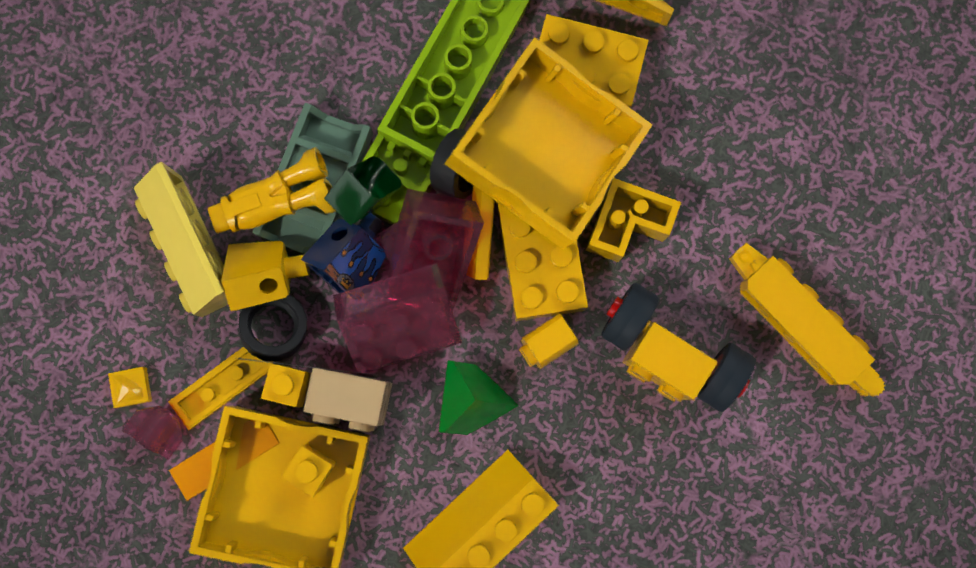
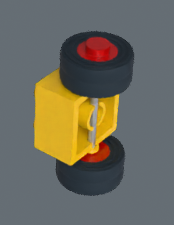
[601,283,756,412]

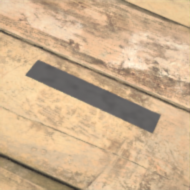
[236,358,377,375]

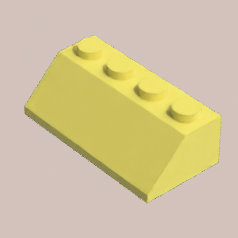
[134,162,228,317]

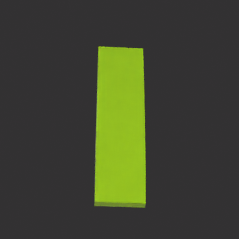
[363,0,531,233]

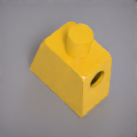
[221,241,310,311]

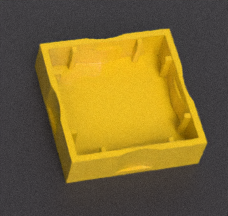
[444,37,652,249]
[189,406,370,568]

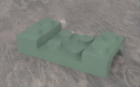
[252,103,374,254]

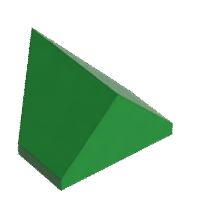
[438,360,519,435]

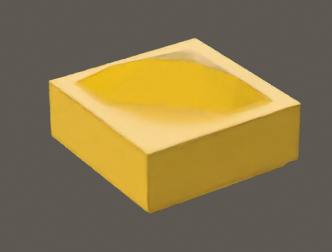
[108,367,152,408]

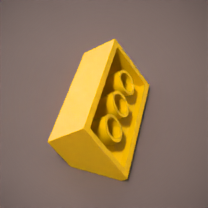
[403,449,559,568]

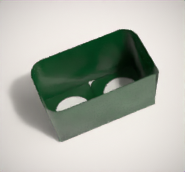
[324,156,402,225]

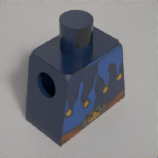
[301,213,386,304]

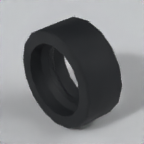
[430,129,473,200]
[238,295,307,361]

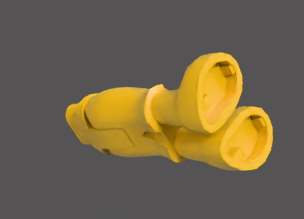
[208,147,336,234]

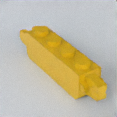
[729,243,886,396]

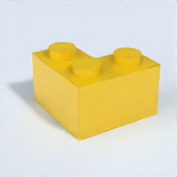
[586,178,681,262]

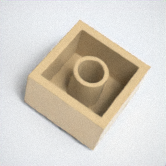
[303,368,393,432]

